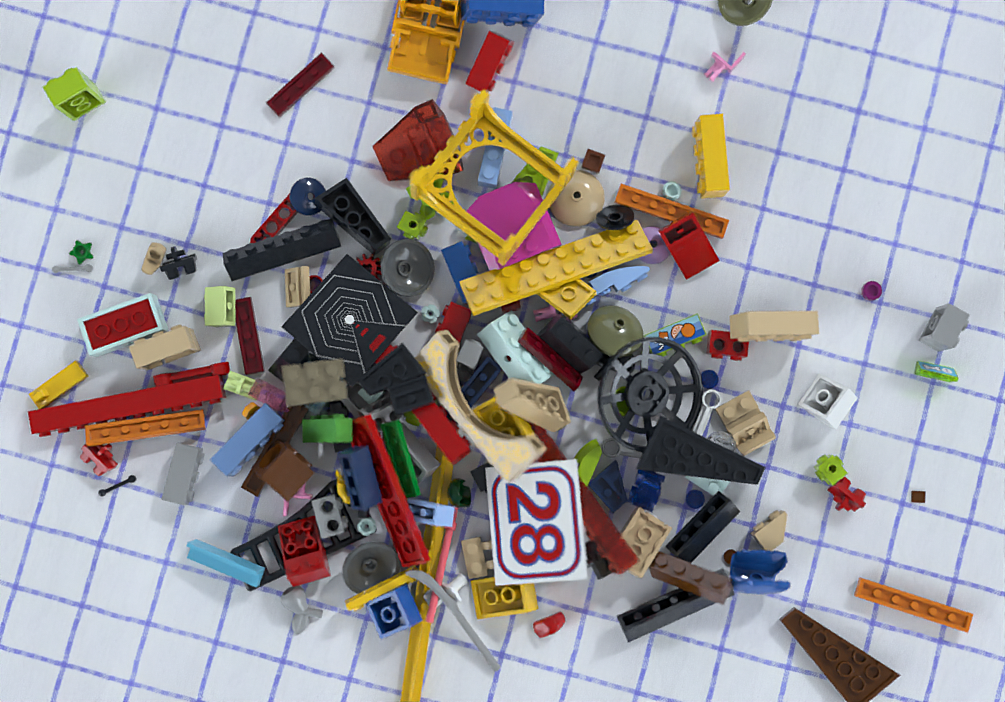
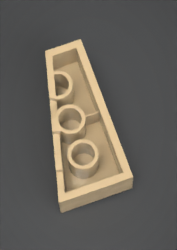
[494,378,571,433]

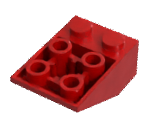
[658,211,720,280]
[278,515,331,587]

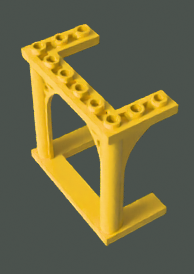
[409,89,579,267]

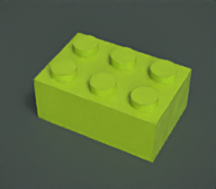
[43,67,106,121]

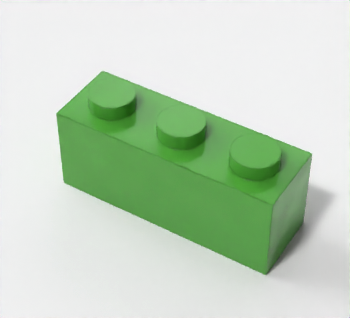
[302,414,352,443]

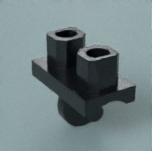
[160,246,197,280]

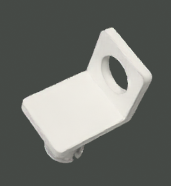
[423,573,468,607]

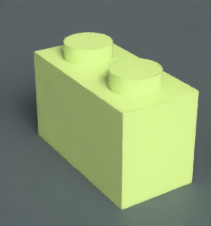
[204,286,235,327]

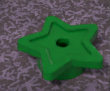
[69,240,94,264]

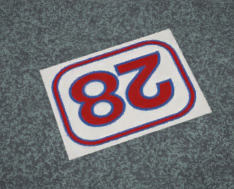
[485,459,588,585]

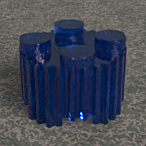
[627,469,666,512]

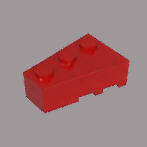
[465,31,515,93]

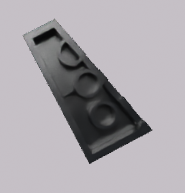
[314,178,391,255]

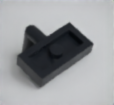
[584,536,616,580]

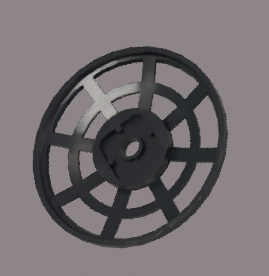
[597,337,703,453]

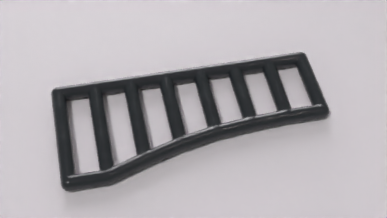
[230,478,377,591]

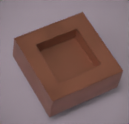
[581,149,605,174]

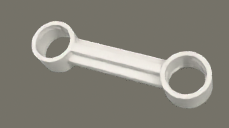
[692,390,722,436]

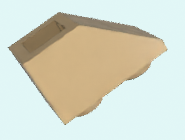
[751,510,787,551]

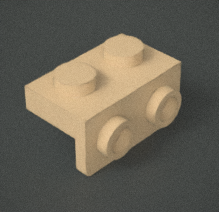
[729,412,776,456]

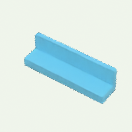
[186,539,265,587]

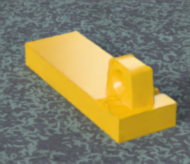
[28,360,88,409]

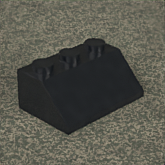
[537,312,604,374]

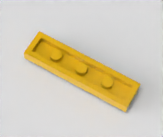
[345,565,417,611]

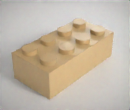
[729,311,819,342]

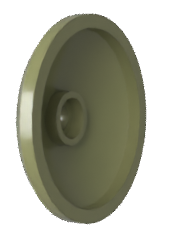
[718,0,773,26]
[587,305,643,357]

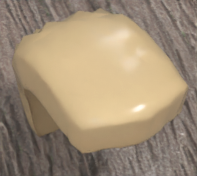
[141,242,167,275]

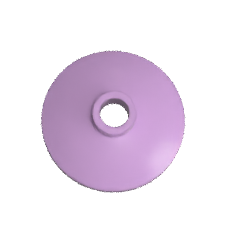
[639,226,670,264]

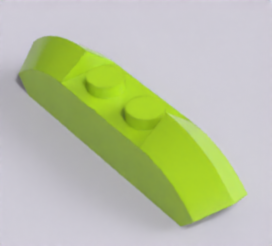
[574,439,602,502]

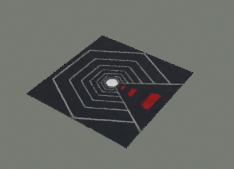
[282,254,418,387]

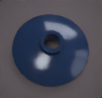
[290,177,326,216]

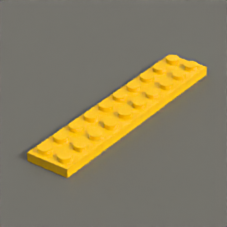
[459,220,653,316]

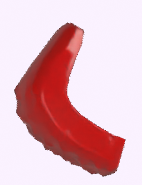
[533,612,566,638]

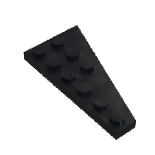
[635,416,766,485]

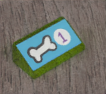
[914,361,959,383]

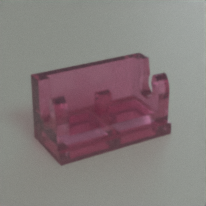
[248,378,289,412]

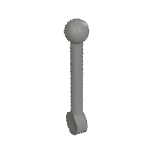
[52,264,93,273]

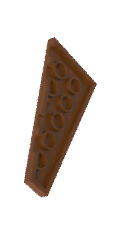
[779,607,901,702]

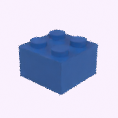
[365,584,423,639]

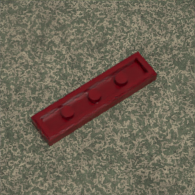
[266,52,335,118]
[235,297,265,375]
[517,327,583,392]

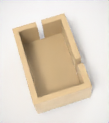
[129,325,201,371]

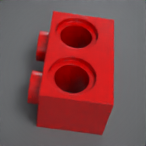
[706,330,749,361]

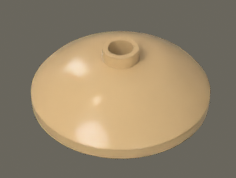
[548,170,605,227]

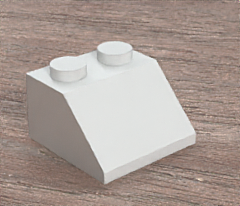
[798,373,858,429]

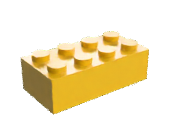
[692,113,730,199]

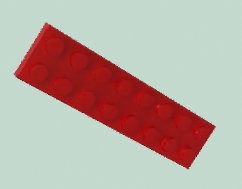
[351,413,431,567]

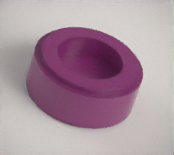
[861,281,882,301]

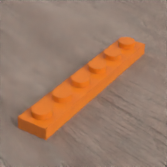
[614,184,729,239]
[85,409,206,446]
[854,577,974,633]

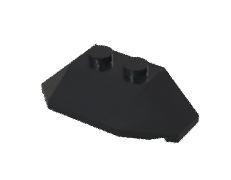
[268,338,321,382]

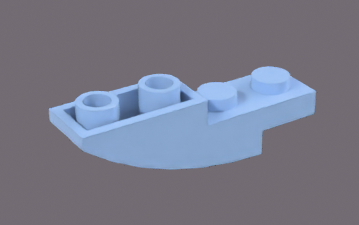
[585,266,650,307]

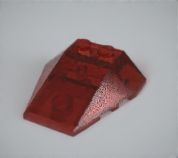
[372,99,464,181]

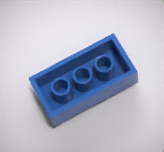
[461,0,544,27]

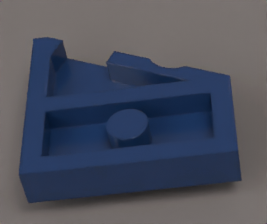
[588,460,628,513]

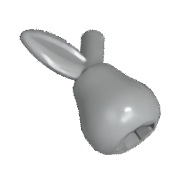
[281,586,323,634]

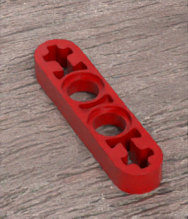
[250,193,298,243]

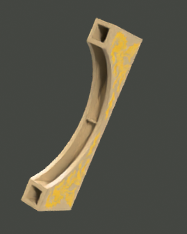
[415,330,547,483]

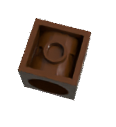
[251,439,315,502]

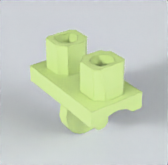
[223,371,263,401]

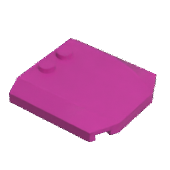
[466,182,562,271]

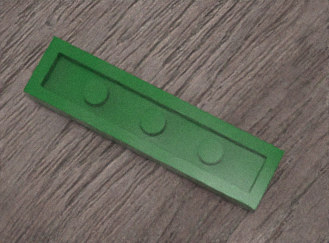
[380,419,421,498]

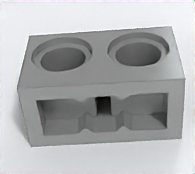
[456,339,484,375]
[358,394,405,434]
[311,494,348,539]

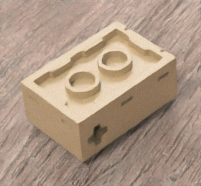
[605,507,672,578]

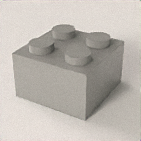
[918,303,970,352]

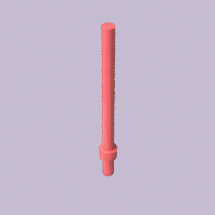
[425,506,458,623]

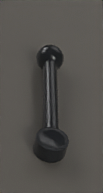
[98,475,137,497]

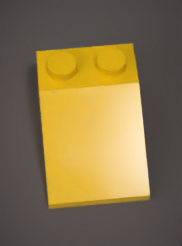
[472,396,534,436]
[471,576,538,619]

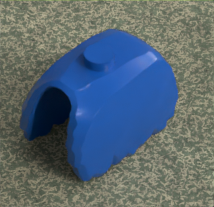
[730,549,791,594]

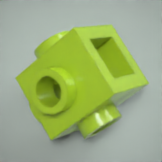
[397,211,428,240]
[814,454,848,485]

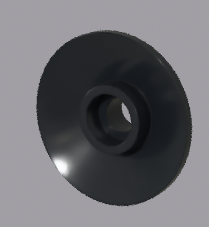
[596,205,634,230]

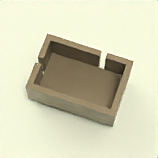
[282,359,348,406]

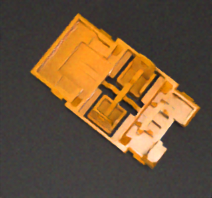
[387,0,465,85]

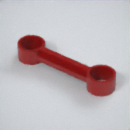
[153,362,230,387]

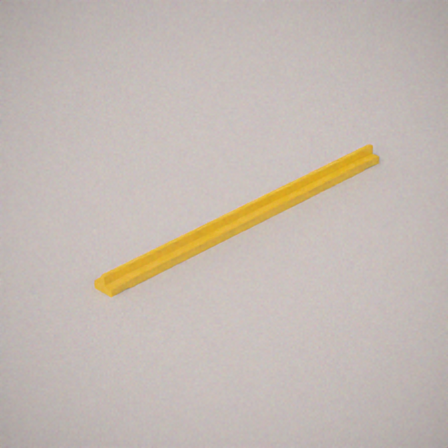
[400,446,453,702]

